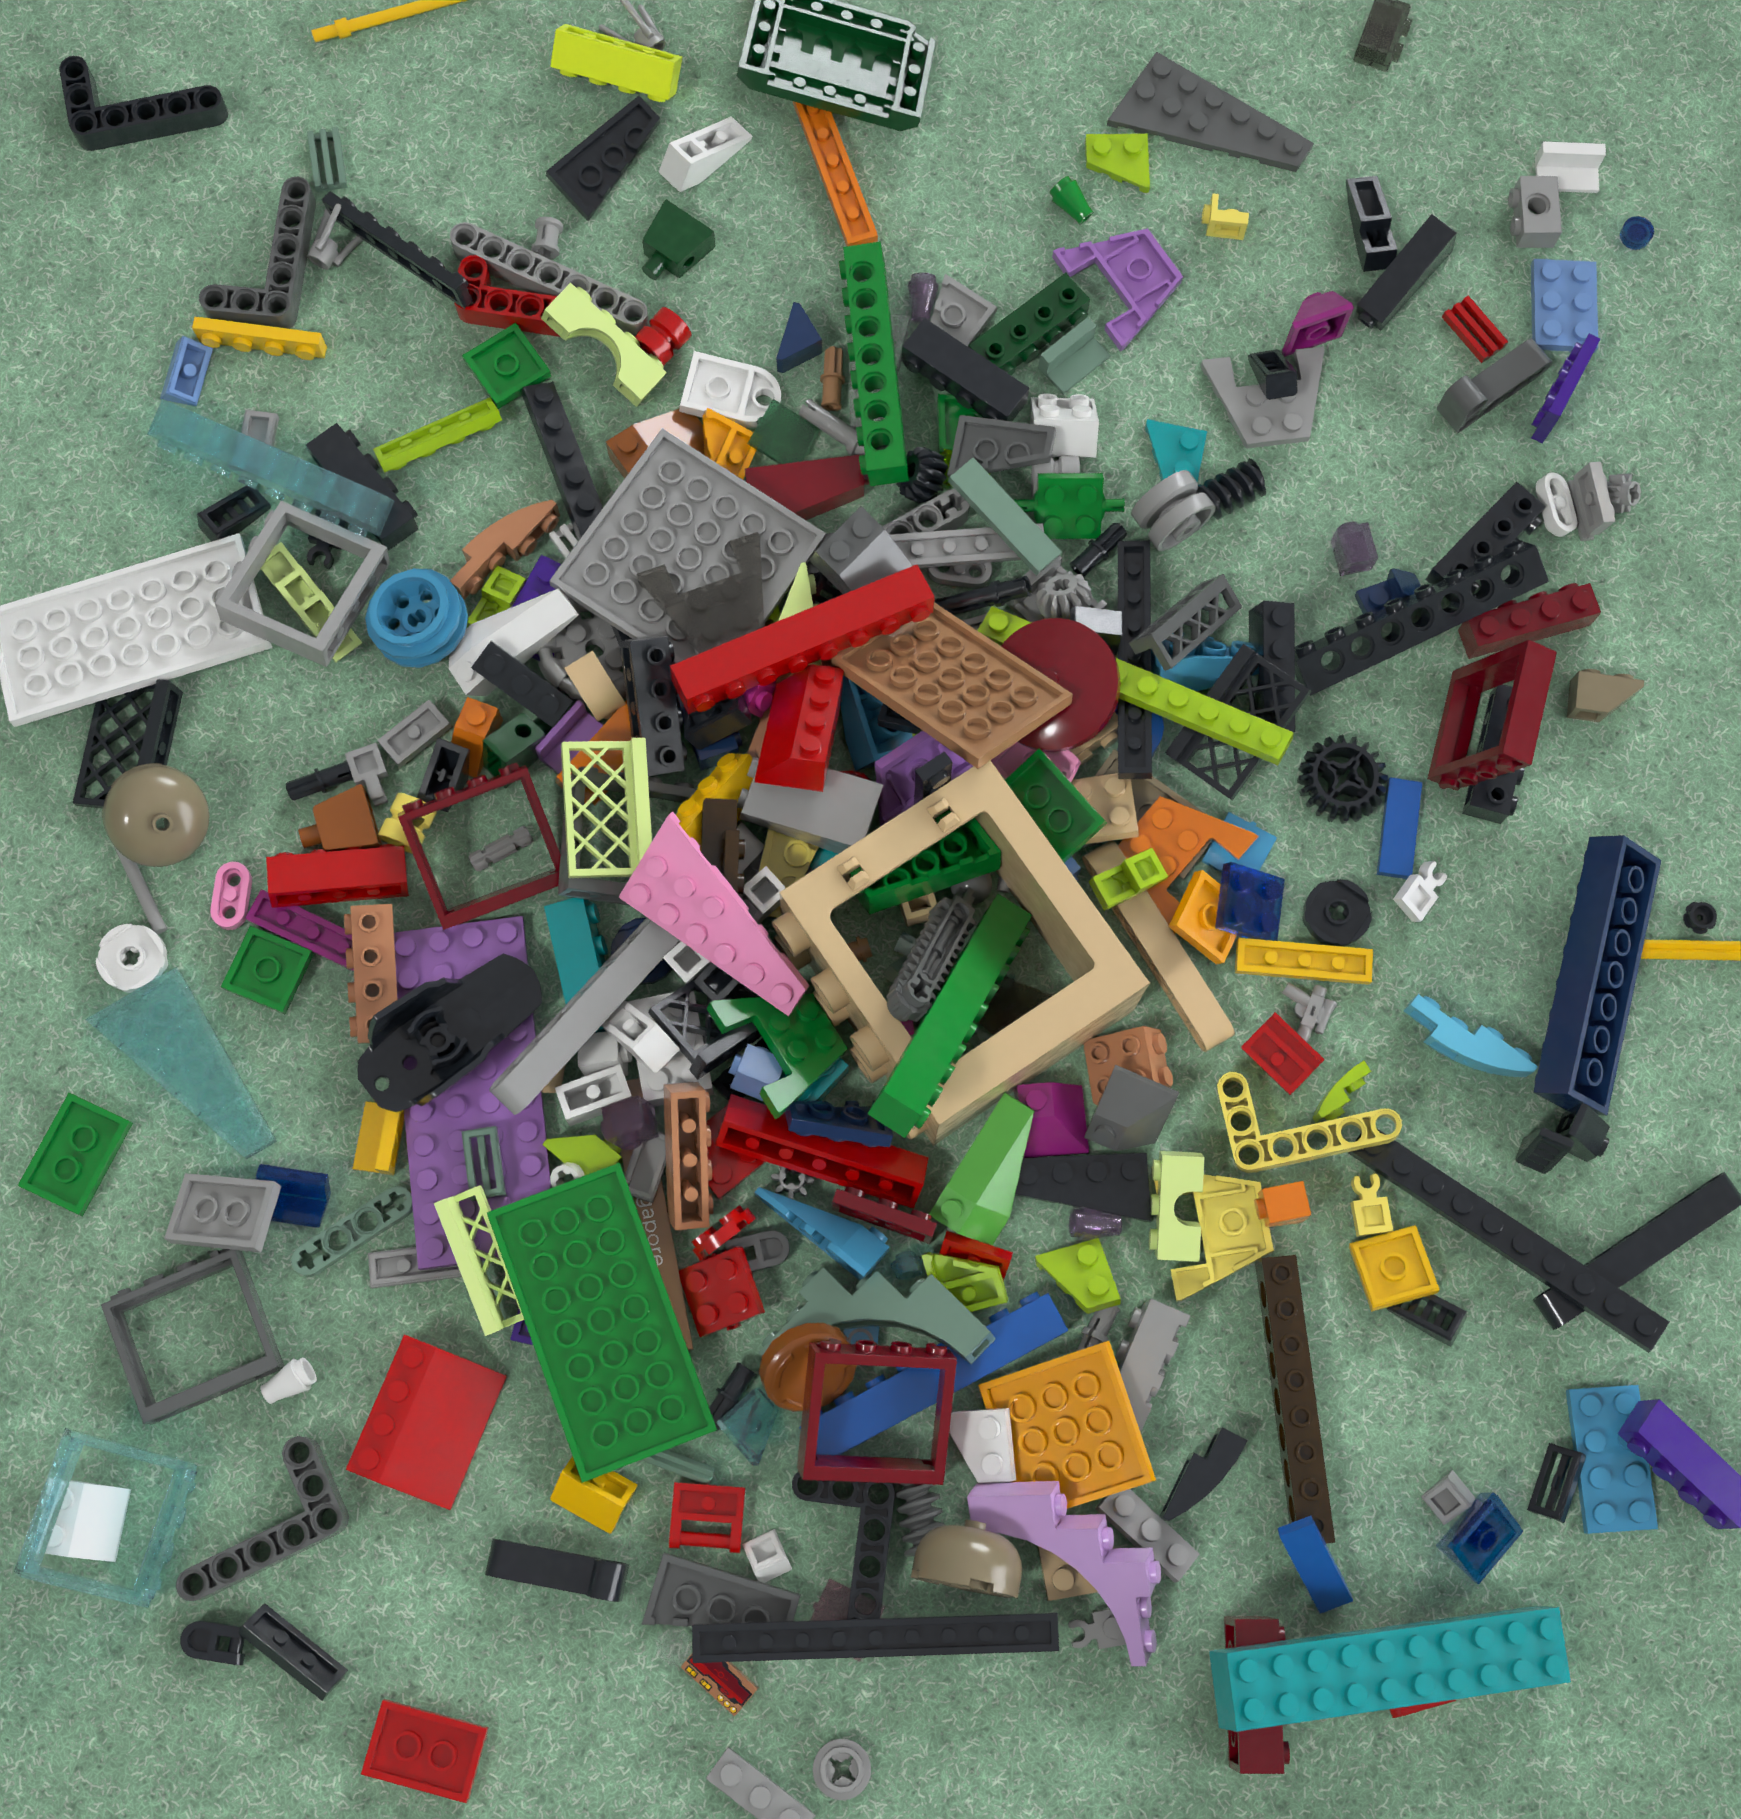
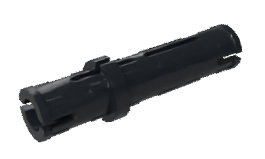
[934,576,1032,615]

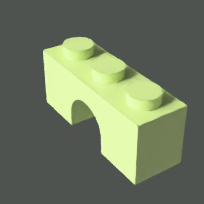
[1149,1151,1205,1262]

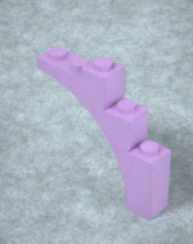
[967,1481,1161,1666]

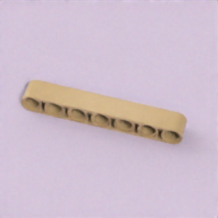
[1082,840,1235,1052]

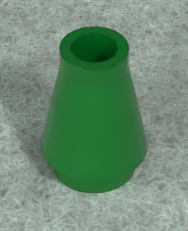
[1049,176,1094,225]

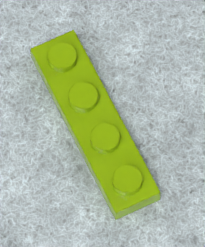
[373,397,502,473]

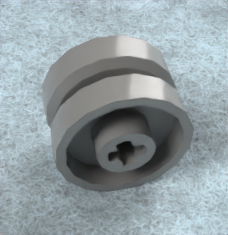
[1131,470,1216,552]

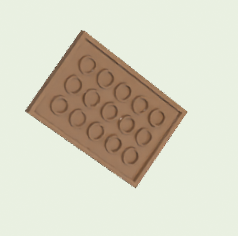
[832,602,1073,769]

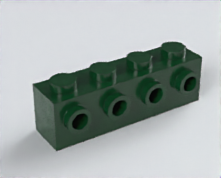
[968,272,1090,376]

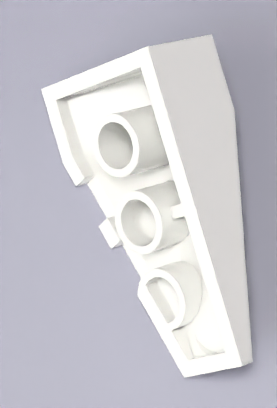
[449,588,578,696]

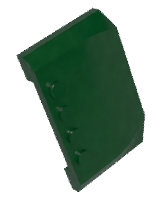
[736,0,936,131]

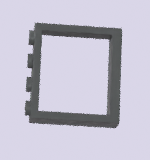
[558,767,697,906]
[101,1249,284,1425]

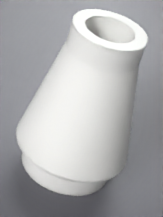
[260,1358,317,1404]

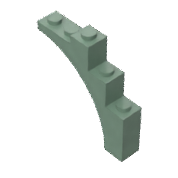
[758,1267,995,1364]

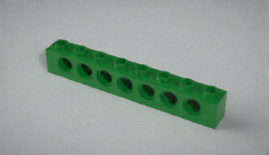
[839,241,909,486]

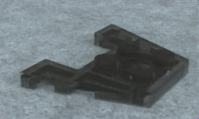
[636,532,764,654]

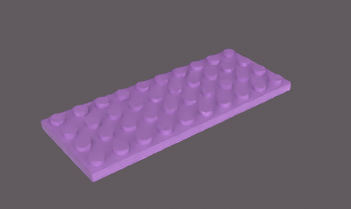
[394,916,552,1271]

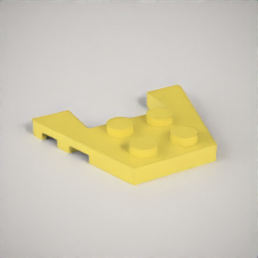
[1154,1175,1274,1302]

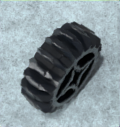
[1297,734,1388,824]

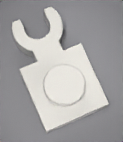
[1393,861,1447,922]

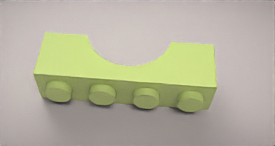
[541,283,667,407]

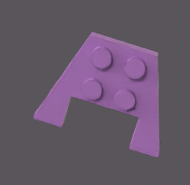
[1052,228,1183,351]
[875,731,973,827]

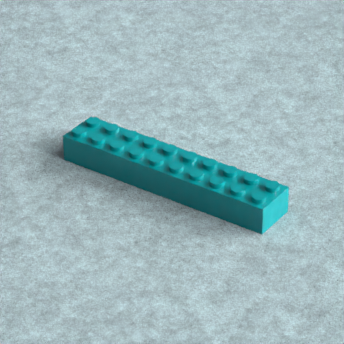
[1209,1606,1571,1732]

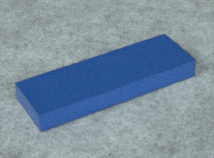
[1376,777,1422,879]
[1277,1516,1353,1614]

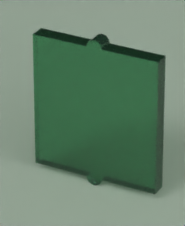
[747,399,820,464]

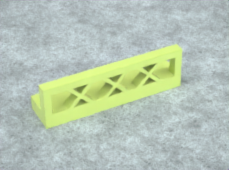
[434,1185,524,1336]

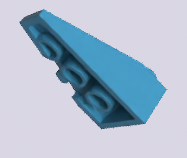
[1151,632,1259,691]

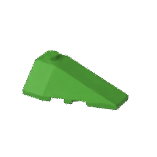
[929,1092,1035,1245]

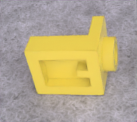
[1201,193,1249,240]

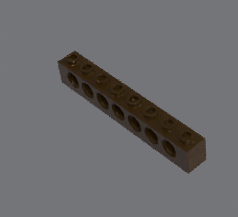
[1255,1255,1335,1544]

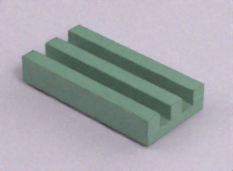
[307,127,348,192]
[461,1126,506,1201]

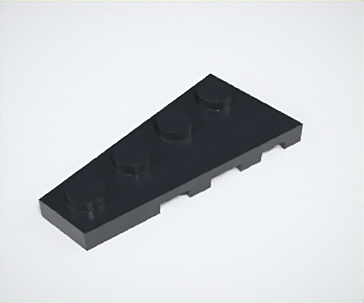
[546,95,660,221]
[1015,1153,1152,1223]

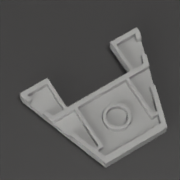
[1201,346,1324,449]

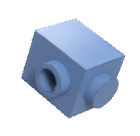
[729,1044,783,1101]

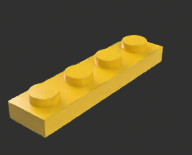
[192,317,327,360]
[1235,938,1373,985]

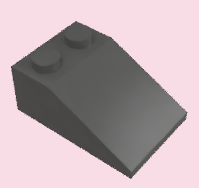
[810,506,912,594]

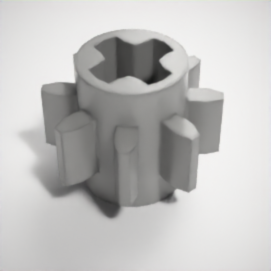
[1607,474,1641,513]
[771,1166,814,1199]

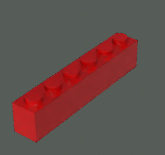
[715,1094,929,1209]

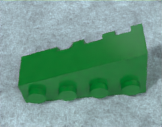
[849,809,1001,915]

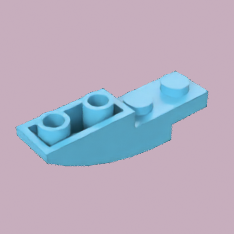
[1404,994,1538,1077]

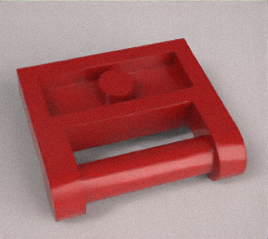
[669,1482,746,1553]

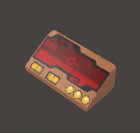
[681,1654,759,1716]

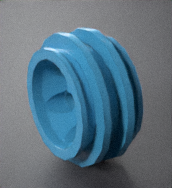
[365,568,468,668]

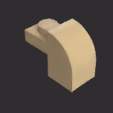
[564,651,626,721]

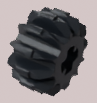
[896,446,948,503]

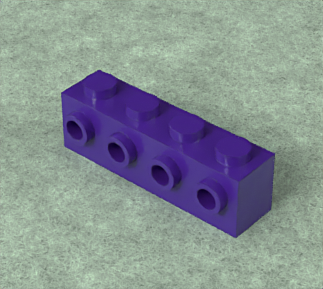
[1617,1399,1741,1529]

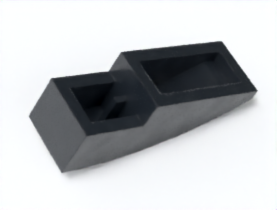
[1346,176,1398,272]
[1159,1427,1248,1521]

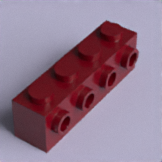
[1458,583,1601,659]

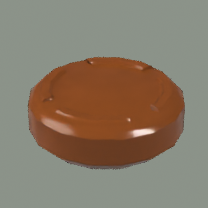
[759,1323,857,1412]

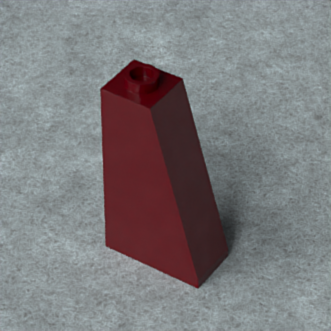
[745,454,870,520]

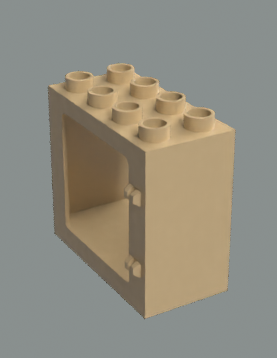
[772,760,1150,1146]

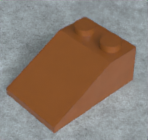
[606,408,705,479]

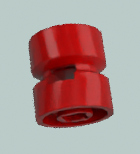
[635,307,692,366]

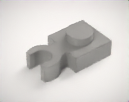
[1068,1609,1126,1649]

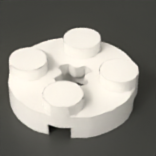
[96,924,168,993]

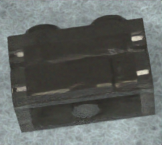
[1353,0,1413,72]

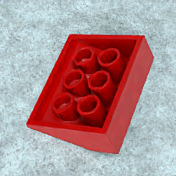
[346,1334,507,1510]

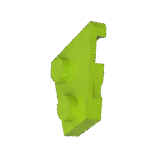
[1085,134,1150,193]

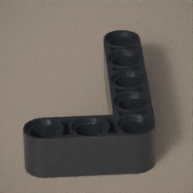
[59,56,228,151]
[792,1471,895,1619]

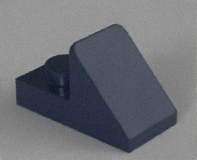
[1355,568,1421,614]

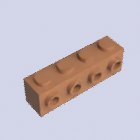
[344,904,397,1044]
[663,1082,713,1230]

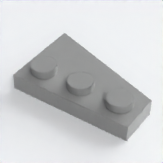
[930,274,997,346]

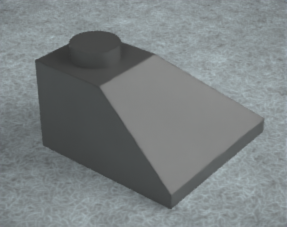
[1084,1065,1179,1151]

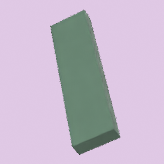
[948,458,1062,576]

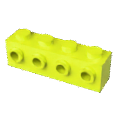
[550,24,683,102]

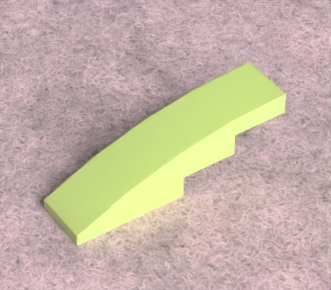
[260,542,362,663]

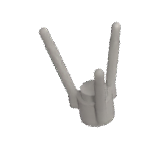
[599,0,666,51]
[307,204,363,270]

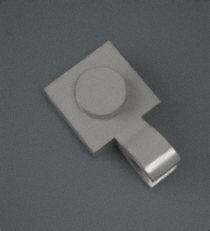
[345,742,389,807]

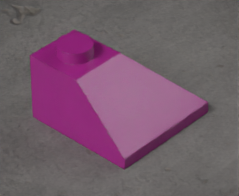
[1282,291,1354,357]
[1014,1082,1089,1158]

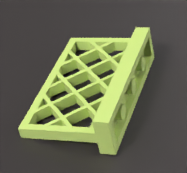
[561,738,652,878]

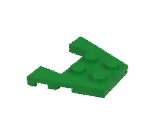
[707,993,848,1119]

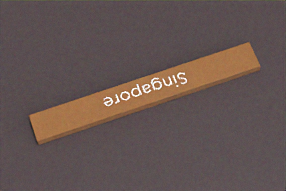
[613,1078,694,1351]

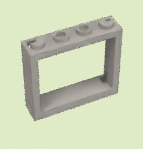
[215,501,390,667]

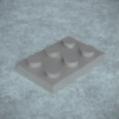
[164,1173,281,1252]

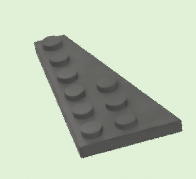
[1107,52,1314,172]

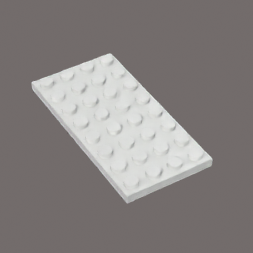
[0,533,272,727]

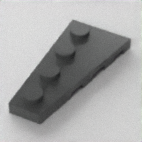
[642,1552,801,1627]

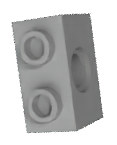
[1508,176,1562,248]

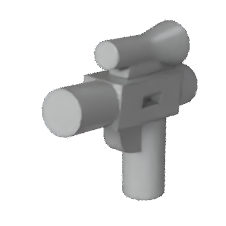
[1282,982,1338,1042]

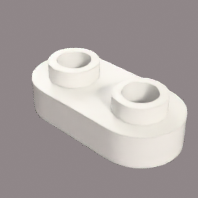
[1536,472,1577,537]

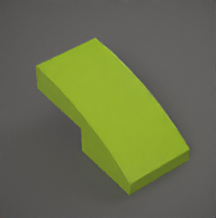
[467,566,526,628]
[1088,848,1169,911]

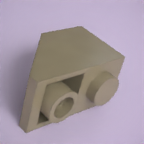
[1567,669,1644,722]

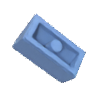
[160,336,213,406]

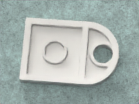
[679,351,781,428]

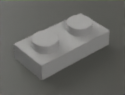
[377,700,452,768]

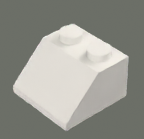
[33,1478,131,1562]

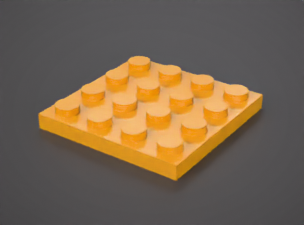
[978,1341,1156,1509]

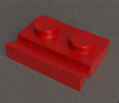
[1240,1012,1325,1095]

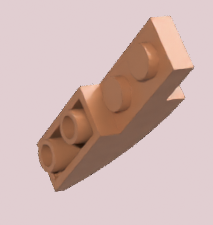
[450,500,560,600]

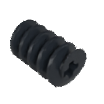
[1196,458,1266,520]

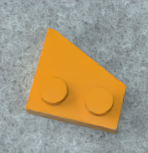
[702,408,762,480]

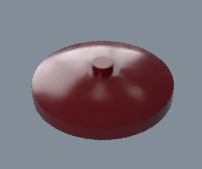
[1001,618,1121,752]

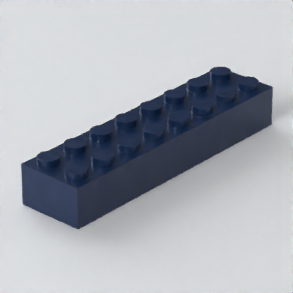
[1533,835,1662,1116]

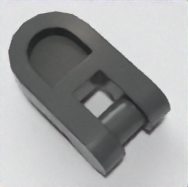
[725,1231,790,1272]

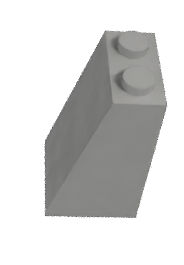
[737,757,883,854]

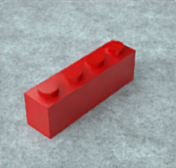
[266,844,409,908]

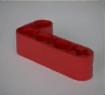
[454,255,560,337]

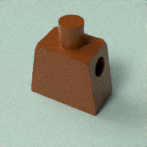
[298,784,382,852]

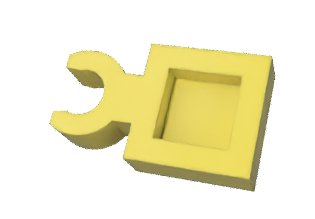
[1350,1173,1393,1237]

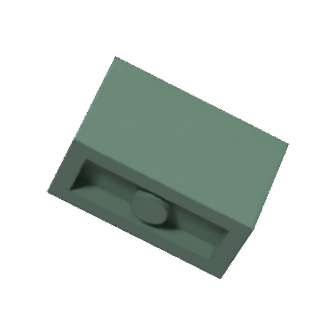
[1038,317,1111,395]

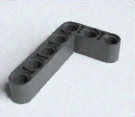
[199,176,316,329]
[176,1436,349,1601]

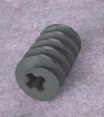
[895,1483,945,1557]

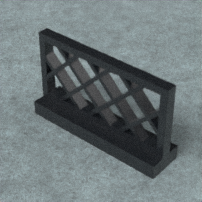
[1165,644,1312,801]
[73,679,183,809]
[648,978,761,1080]

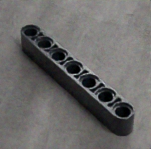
[1533,1172,1741,1330]

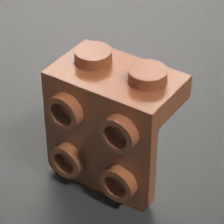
[1084,1026,1173,1105]

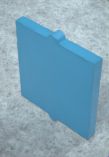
[1201,812,1277,887]

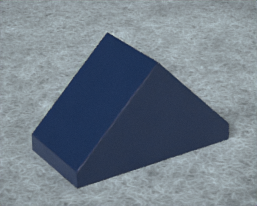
[776,302,822,373]

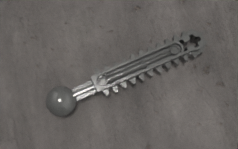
[887,873,992,1022]

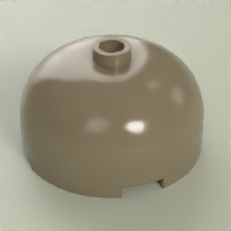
[102,763,209,867]
[911,1520,1022,1599]

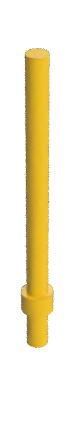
[311,0,468,43]

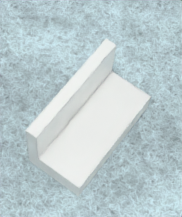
[1535,142,1606,193]

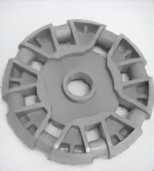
[536,598,626,704]

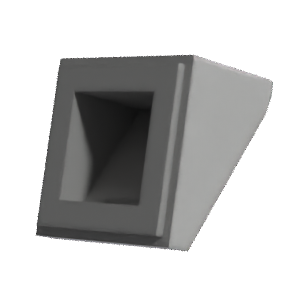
[1421,1470,1475,1525]

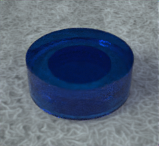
[1620,216,1654,250]

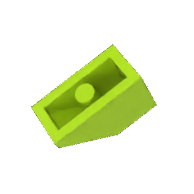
[542,1135,623,1175]

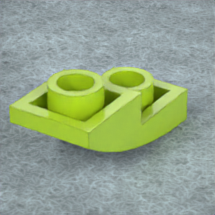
[1312,1060,1372,1123]

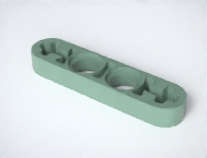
[291,1186,413,1277]

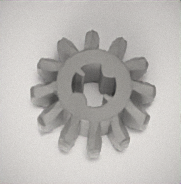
[1036,571,1092,620]

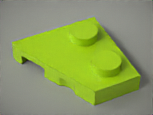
[1035,1238,1121,1314]
[921,1252,1009,1312]

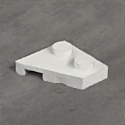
[949,1408,1016,1483]

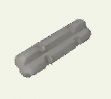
[469,826,533,871]

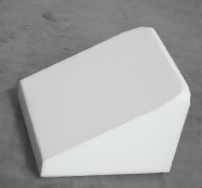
[742,1529,792,1583]

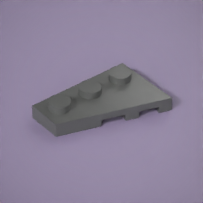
[947,415,1056,479]

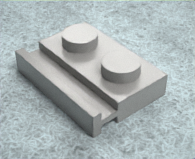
[1567,462,1616,541]

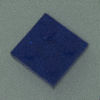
[1215,862,1285,941]

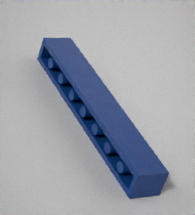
[799,1292,1069,1455]

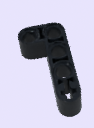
[485,1538,629,1602]

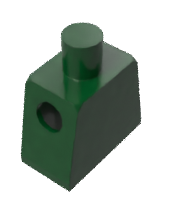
[642,199,716,280]
[483,713,552,789]

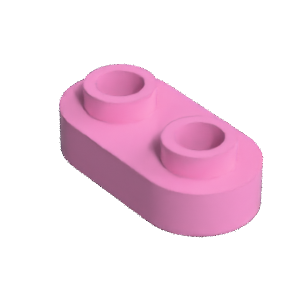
[210,862,252,930]

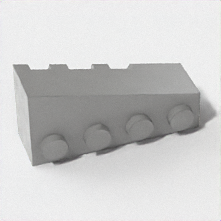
[1115,1298,1191,1433]

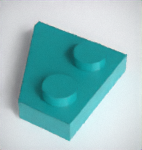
[1145,419,1207,482]

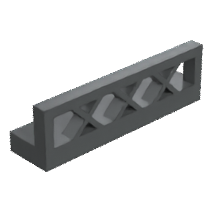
[1129,574,1242,671]

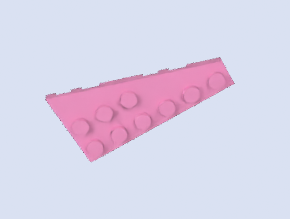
[619,812,810,1016]

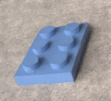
[1531,259,1598,353]

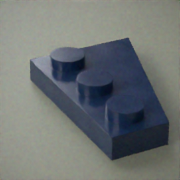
[785,1100,893,1147]

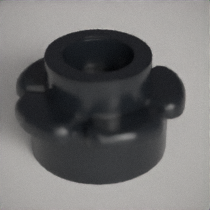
[1683,902,1717,934]

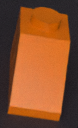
[451,697,503,778]
[1254,1181,1311,1227]

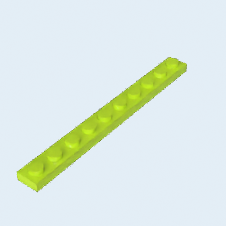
[977,606,1293,766]

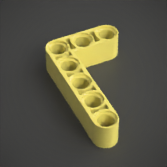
[1217,1072,1402,1173]

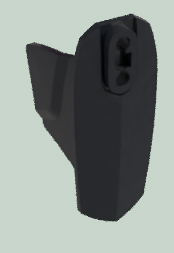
[357,953,542,1112]

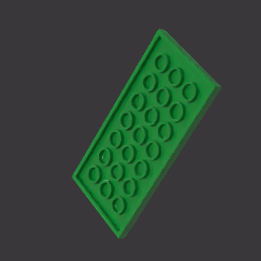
[487,1163,717,1483]

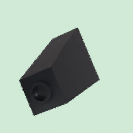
[1356,214,1457,331]

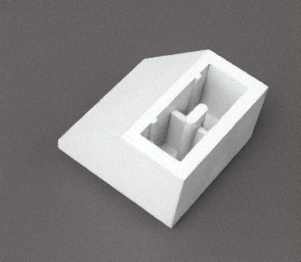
[1030,394,1099,458]

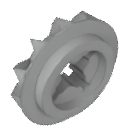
[813,1739,871,1800]

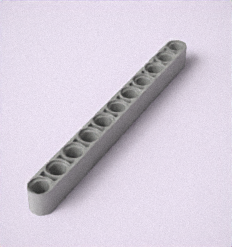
[489,821,764,1115]

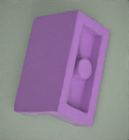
[535,700,603,774]

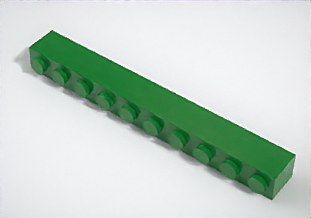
[868,894,1032,1138]

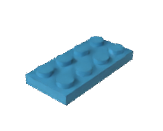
[1566,1385,1658,1534]

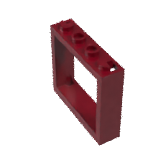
[1427,640,1557,791]
[398,762,561,930]
[797,1338,957,1485]

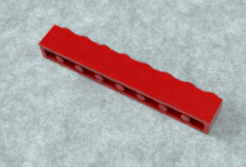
[670,564,935,714]

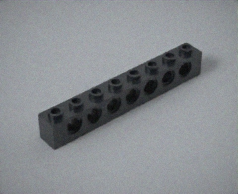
[1295,540,1549,696]

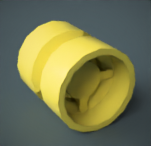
[377,793,437,854]

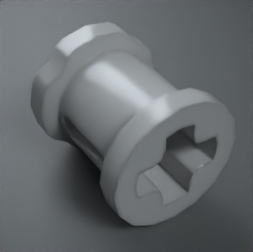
[531,217,563,259]

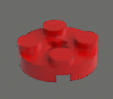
[691,1205,756,1261]

